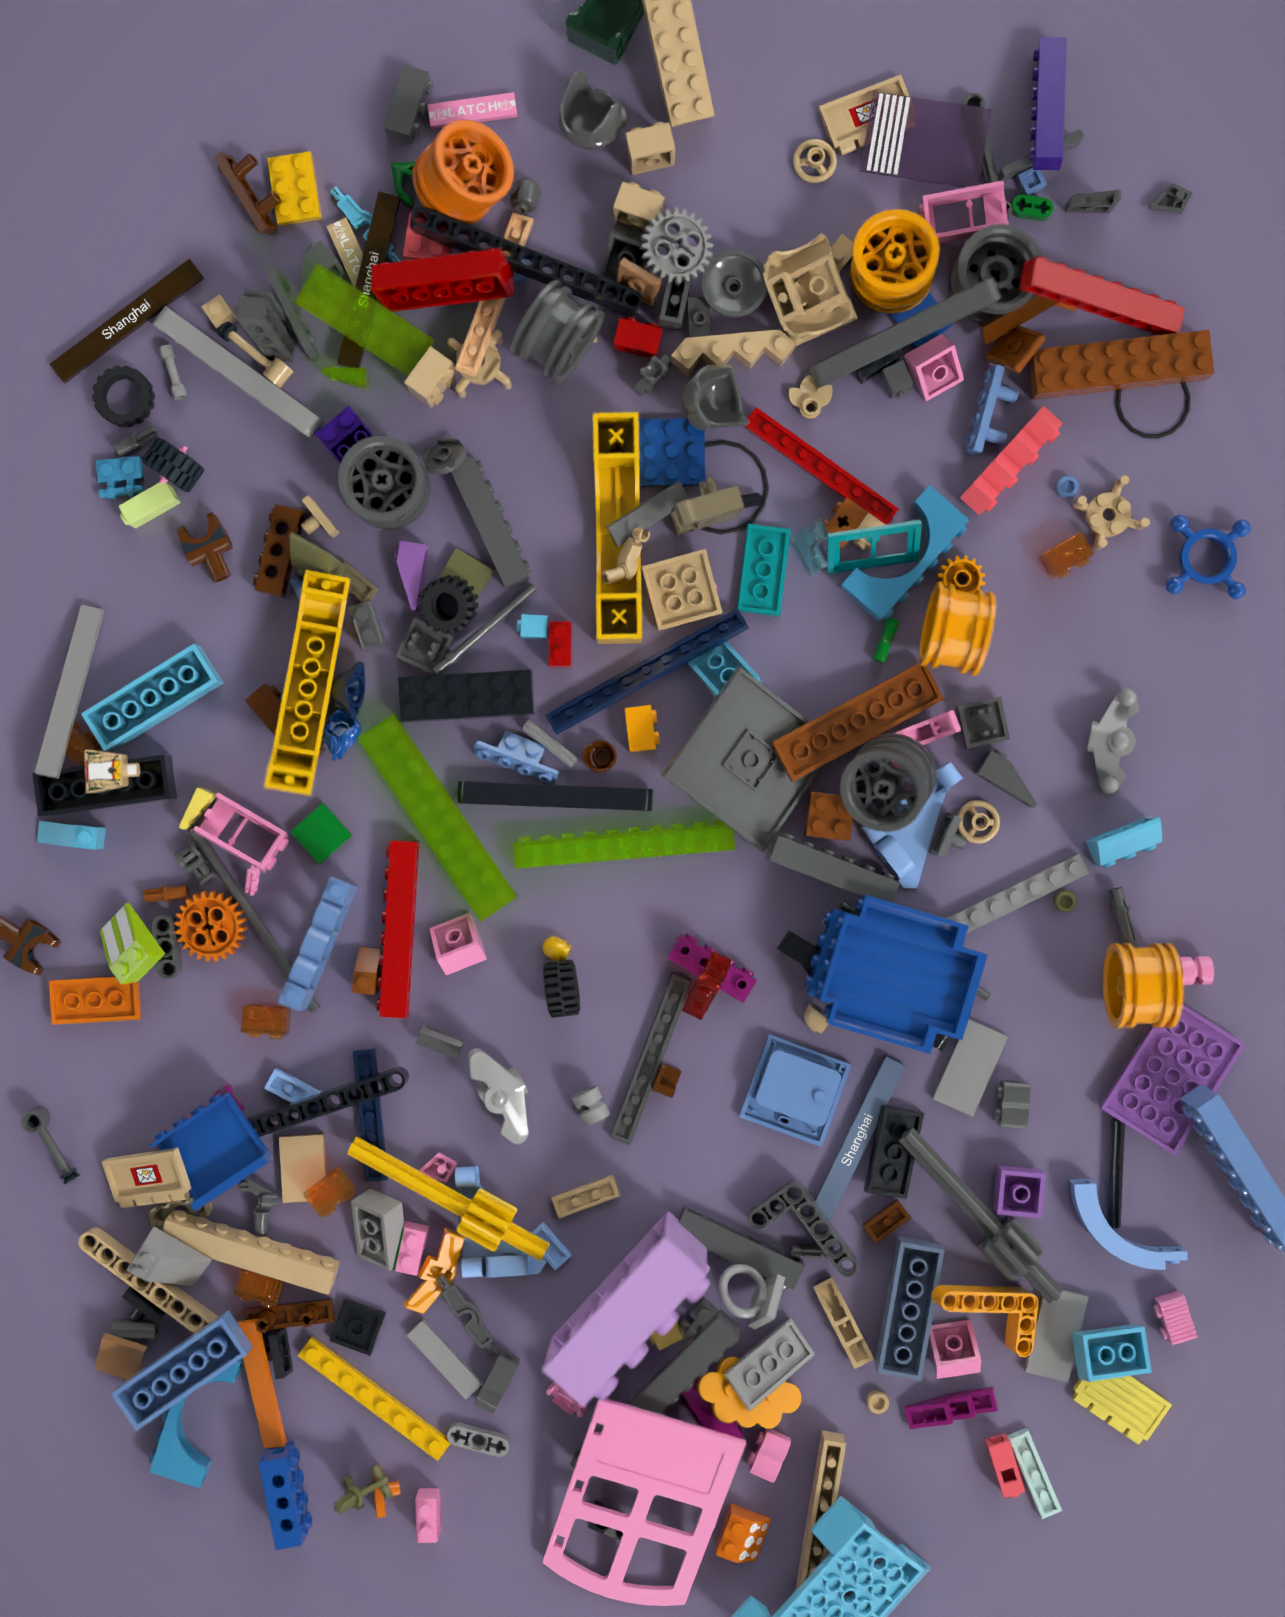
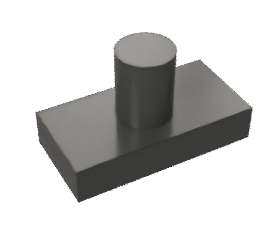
[929,813,967,859]

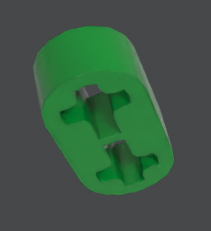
[1011,194,1054,221]

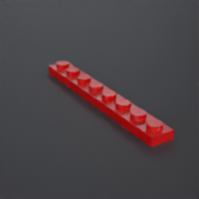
[743,407,899,525]

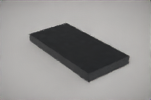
[863,1105,924,1199]

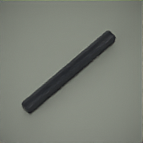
[1108,1118,1125,1228]

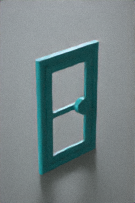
[827,520,922,574]

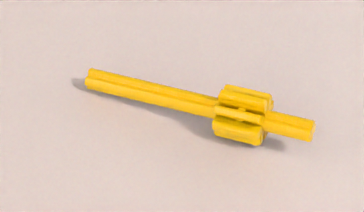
[347,1137,550,1261]

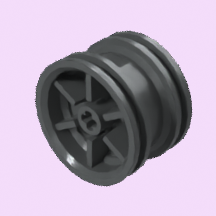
[948,224,1042,324]
[510,280,605,385]

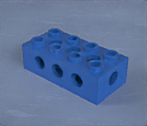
[259,1441,312,1550]

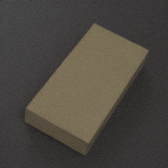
[341,561,380,603]

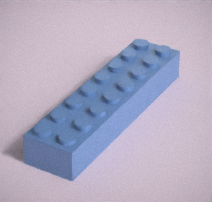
[1180,1084,1285,1252]

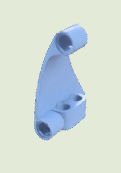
[861,761,963,888]
[455,1166,546,1278]

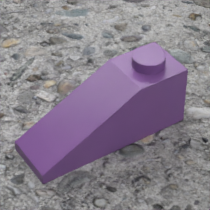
[394,541,429,613]

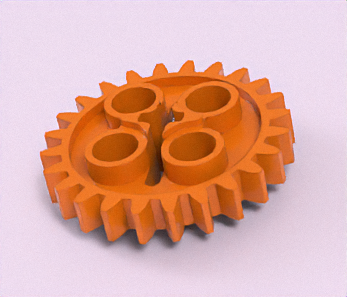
[174,890,247,962]

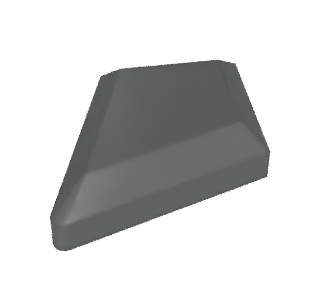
[1149,183,1192,214]

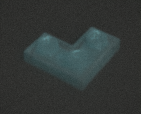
[790,518,829,577]

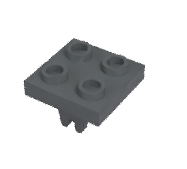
[395,617,455,675]
[956,696,1010,749]

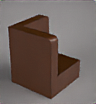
[652,1062,681,1098]

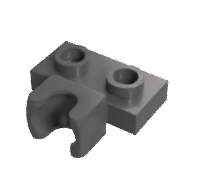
[634,354,671,397]

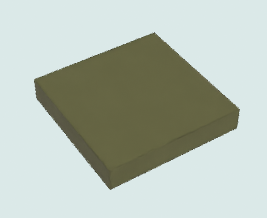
[438,548,494,602]

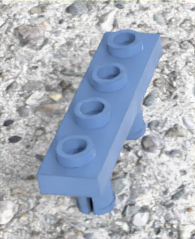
[966,365,1019,456]

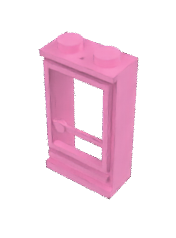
[919,181,1009,243]
[193,793,289,874]

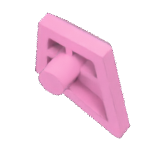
[419,1152,458,1183]

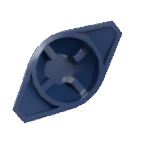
[330,662,365,720]

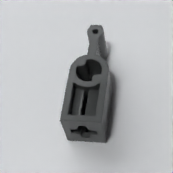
[474,1350,520,1414]

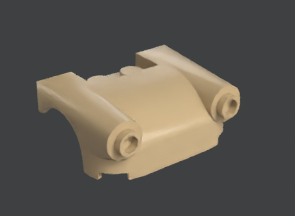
[763,233,858,347]

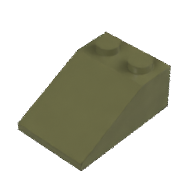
[289,532,346,577]

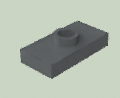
[688,297,711,338]

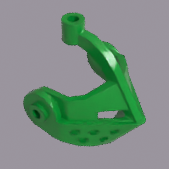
[390,161,416,209]

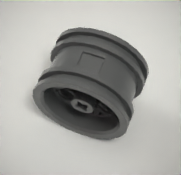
[338,436,430,530]
[840,733,936,832]

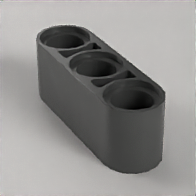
[151,914,183,979]

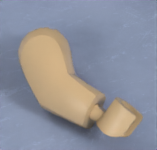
[601,527,650,585]

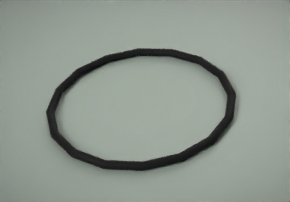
[701,440,769,535]

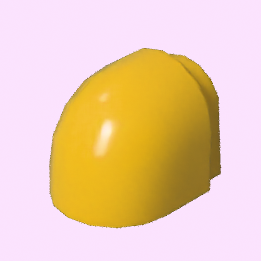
[542,936,572,961]

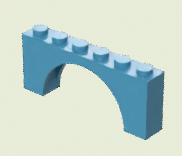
[840,485,969,622]
[149,1358,243,1489]

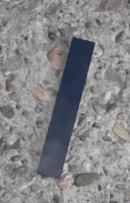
[353,1048,388,1182]

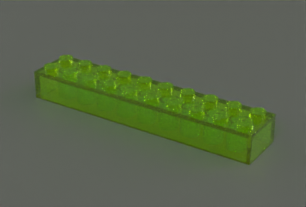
[357,714,519,922]

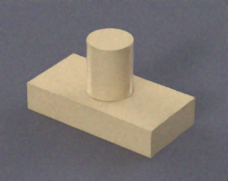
[831,234,854,273]
[300,495,340,538]

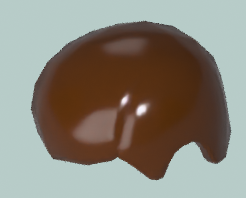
[582,740,617,773]

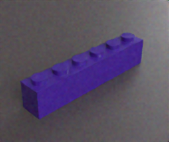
[1029,37,1067,170]

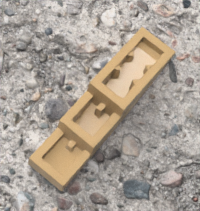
[813,1277,874,1369]

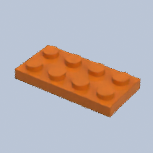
[49,976,142,1025]

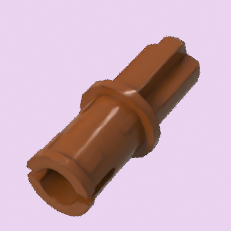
[143,884,189,902]

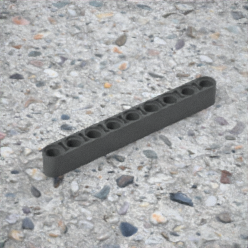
[809,277,1001,388]

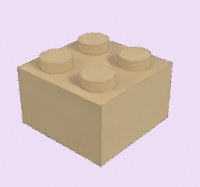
[626,122,675,175]
[613,182,665,230]
[404,346,457,408]

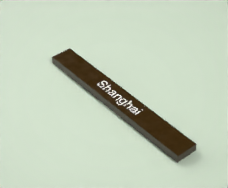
[337,191,401,370]
[50,258,204,383]

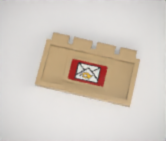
[818,74,917,156]
[102,1148,192,1208]

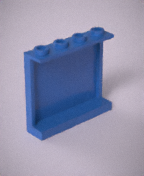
[150,1092,273,1211]

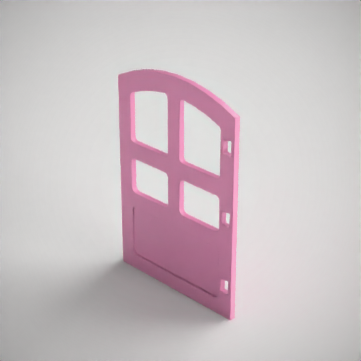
[542,1398,746,1606]

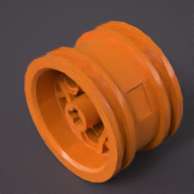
[413,119,514,225]

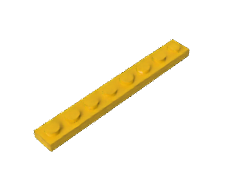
[298,1336,450,1461]

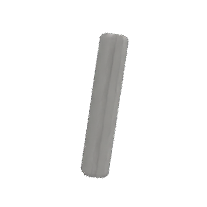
[522,720,578,768]

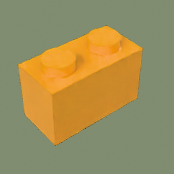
[625,705,660,753]

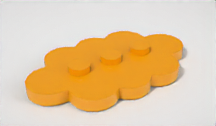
[697,1356,801,1429]

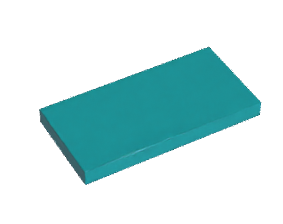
[737,524,791,617]

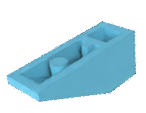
[37,821,106,850]

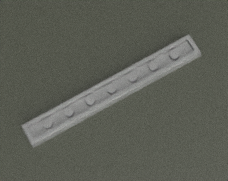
[35,605,105,779]

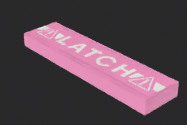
[427,92,518,129]

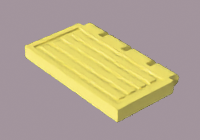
[1072,1376,1172,1444]

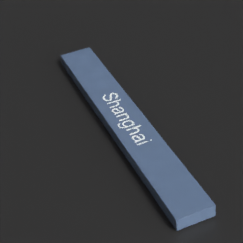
[808,1056,906,1221]

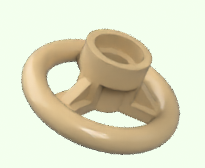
[793,139,837,183]
[957,800,1000,844]

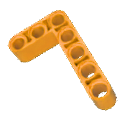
[931,1285,1038,1357]

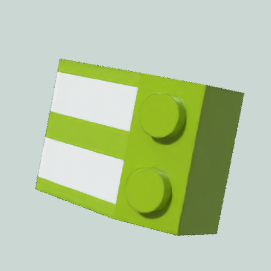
[100,903,165,984]

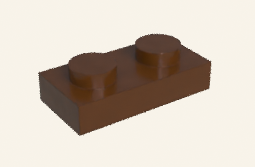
[862,1199,911,1244]

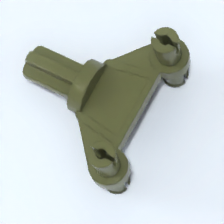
[334,1464,393,1514]

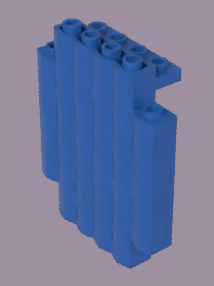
[804,894,988,1054]

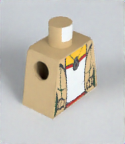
[85,750,140,793]

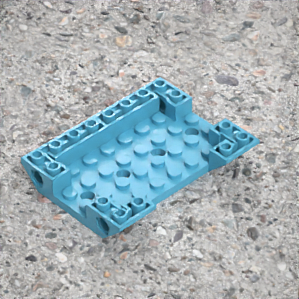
[731,1496,931,1617]

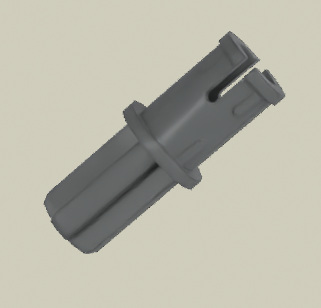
[114,426,159,456]

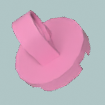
[546,1382,587,1417]

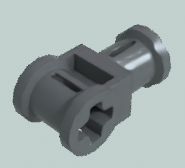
[174,840,217,886]

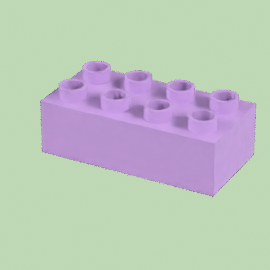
[542,1211,710,1407]

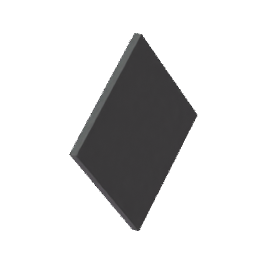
[661,666,824,852]

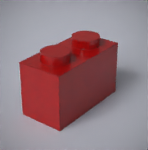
[613,317,663,359]
[549,622,572,668]

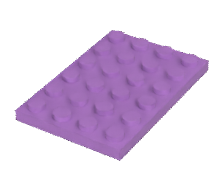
[1099,1004,1246,1155]

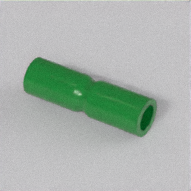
[872,618,900,663]

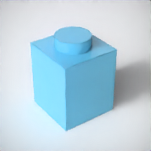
[517,614,549,640]

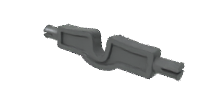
[435,1273,499,1357]

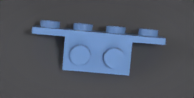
[473,731,559,785]

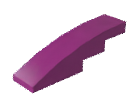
[904,1387,999,1429]

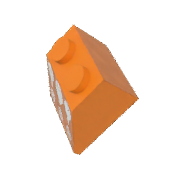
[715,1503,771,1563]

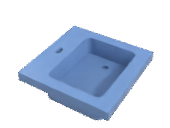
[739,1034,851,1147]

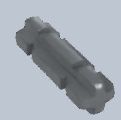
[790,1245,834,1259]

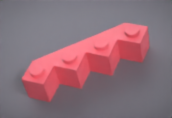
[960,406,1063,515]

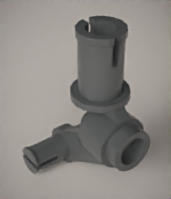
[237,1176,277,1234]

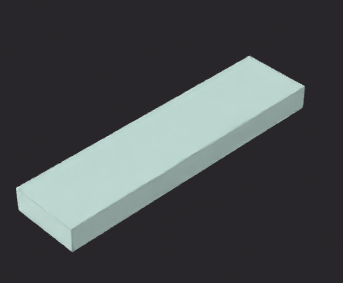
[1007,1427,1062,1519]

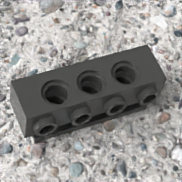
[235,290,297,362]

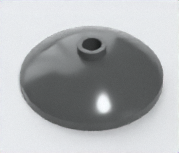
[701,250,767,318]

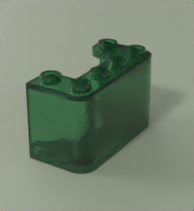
[565,0,644,66]

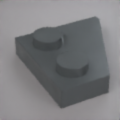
[1066,190,1121,213]

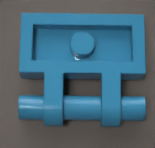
[96,456,145,499]

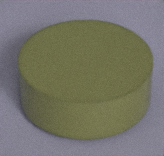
[1053,890,1077,912]

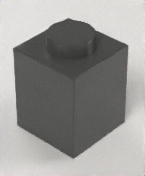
[880,360,914,399]

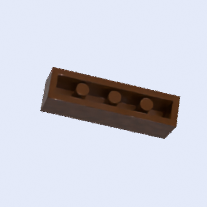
[245,683,326,758]

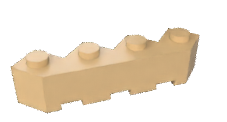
[671,329,796,376]

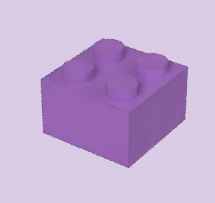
[992,1165,1046,1218]

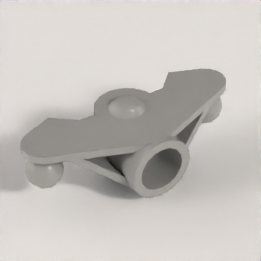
[1087,688,1140,794]
[468,1048,528,1144]

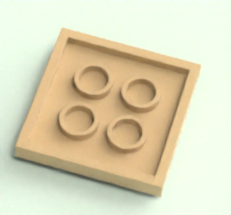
[642,549,723,631]

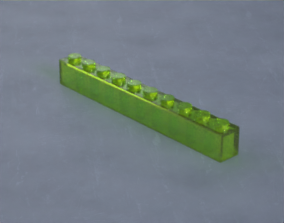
[513,820,735,869]

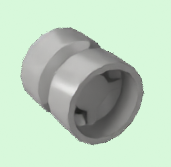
[572,1085,610,1126]

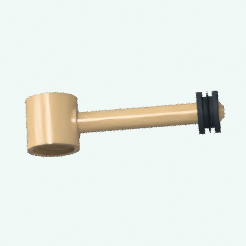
[218,322,293,389]

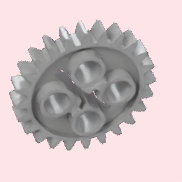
[640,208,713,285]

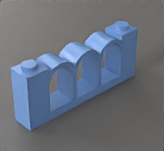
[278,877,358,1011]

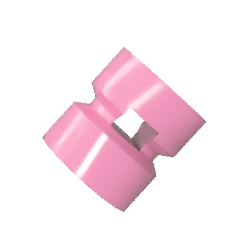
[1179,956,1214,985]

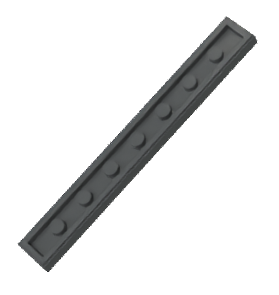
[610,973,692,1145]

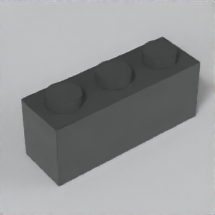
[384,64,433,144]
[659,257,692,331]

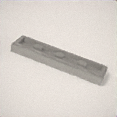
[406,1318,483,1400]

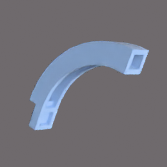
[1069,1179,1188,1270]

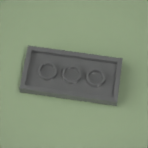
[264,265,320,360]

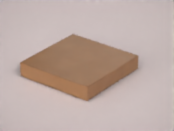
[616,258,662,308]
[94,1333,147,1379]

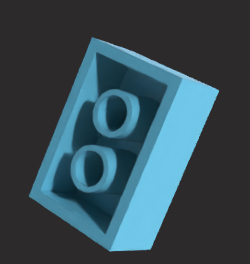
[1072,1324,1152,1382]

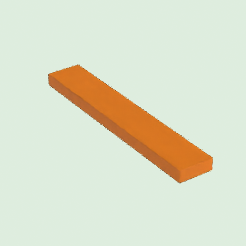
[237,1319,287,1448]

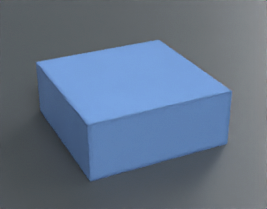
[1016,168,1047,195]

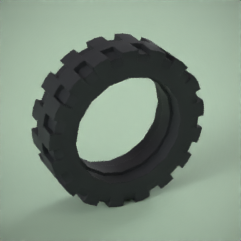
[92,366,155,427]

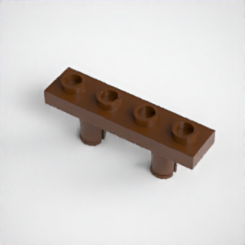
[214,152,282,235]
[244,1298,335,1333]

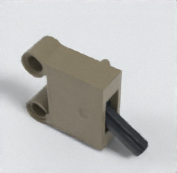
[670,477,763,535]

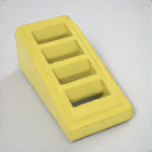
[179,788,216,830]

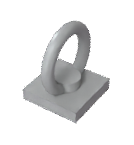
[718,1264,785,1329]

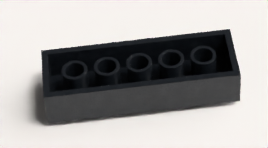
[398,669,535,723]
[32,755,177,817]

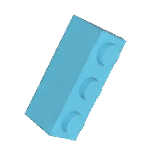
[1086,817,1163,868]

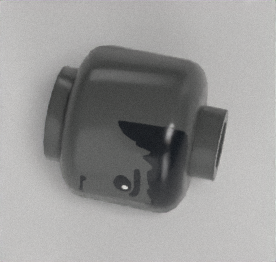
[510,178,541,214]

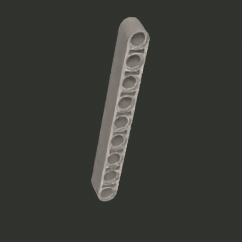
[152,306,324,439]

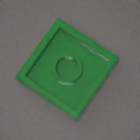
[290,803,353,864]

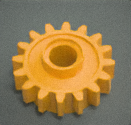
[936,555,986,593]

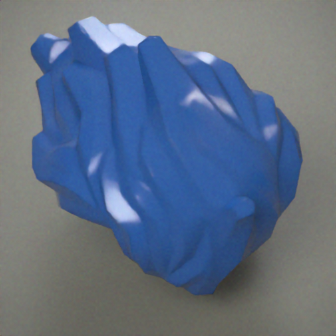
[322,709,362,761]

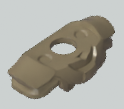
[148,1196,213,1228]

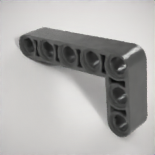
[748,1180,858,1277]

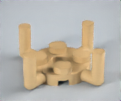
[447,329,512,398]
[1073,475,1150,550]

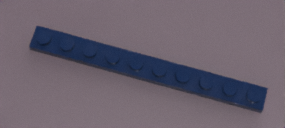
[546,608,749,735]

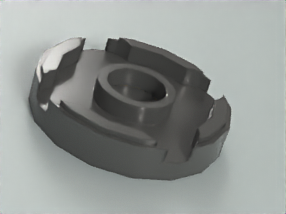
[422,438,466,475]

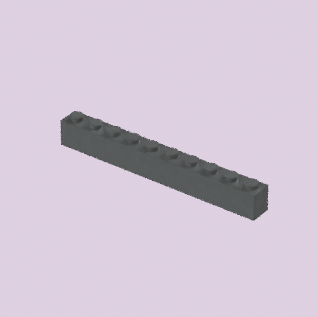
[570,1309,741,1483]

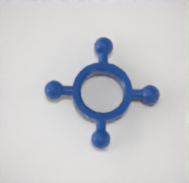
[1165,515,1251,599]

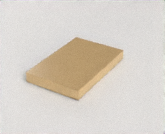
[279,1133,328,1203]

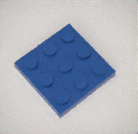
[638,418,705,487]

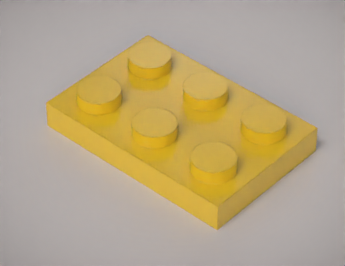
[267,151,322,226]

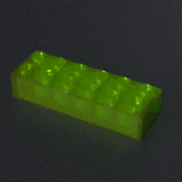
[294,263,434,377]

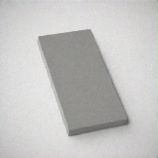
[932,1019,1008,1117]
[1024,1289,1088,1382]
[722,1318,815,1411]

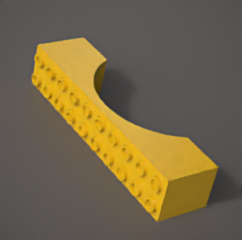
[593,412,642,644]

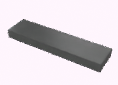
[998,130,1084,182]
[606,481,689,547]

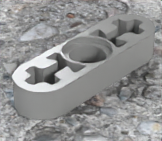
[447,1422,510,1457]

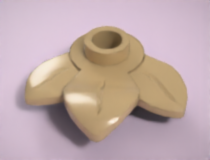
[789,375,833,419]

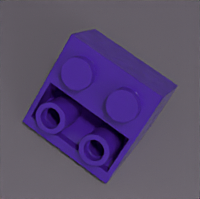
[315,406,374,464]

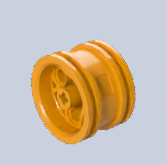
[850,209,939,314]
[918,582,996,676]
[1103,943,1183,1028]

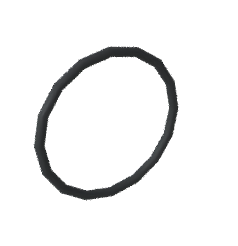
[1116,382,1191,439]

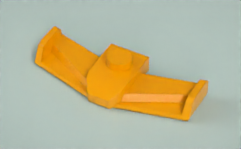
[403,1227,465,1314]

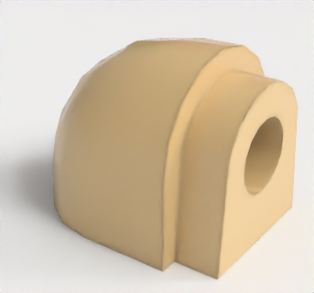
[804,1003,828,1034]

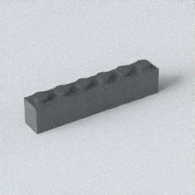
[451,456,532,589]
[765,832,900,903]
[678,1206,805,1290]

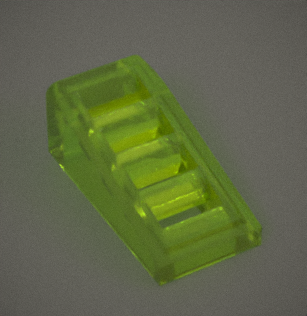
[322,367,369,390]

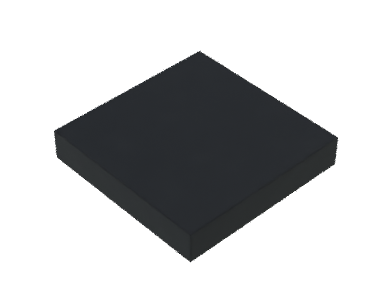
[329,1298,386,1356]

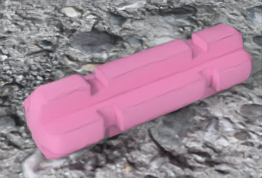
[244,865,260,896]

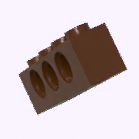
[253,504,305,599]

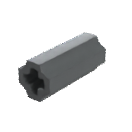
[416,1025,464,1059]
[110,1320,160,1342]

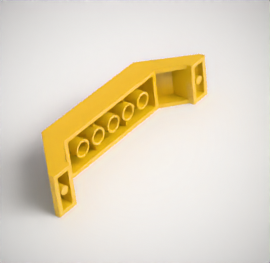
[264,570,351,796]

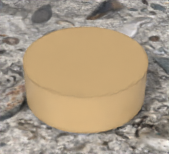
[866,1389,889,1414]

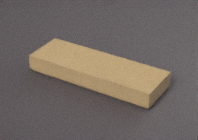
[551,1175,620,1219]

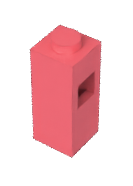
[984,1433,1025,1498]

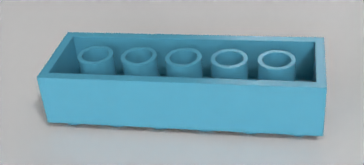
[81,644,224,752]

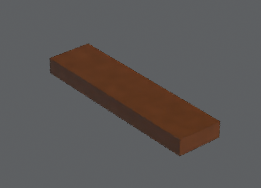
[979,294,1059,345]

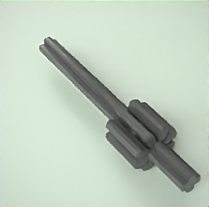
[898,1127,1063,1304]

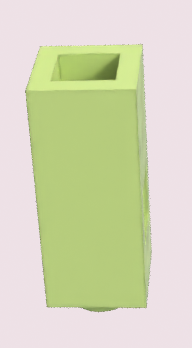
[119,481,181,529]

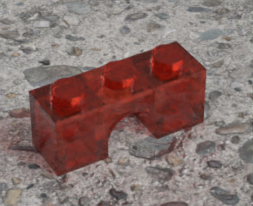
[682,951,732,1020]

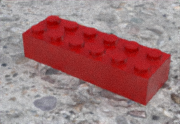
[371,248,514,313]

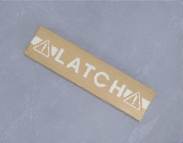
[326,218,379,303]

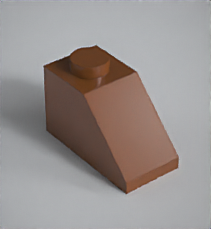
[352,946,382,995]

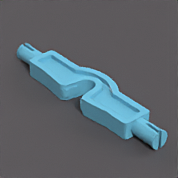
[330,186,402,263]

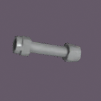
[159,345,187,400]

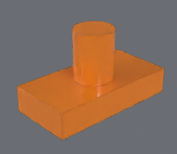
[371,1465,400,1518]

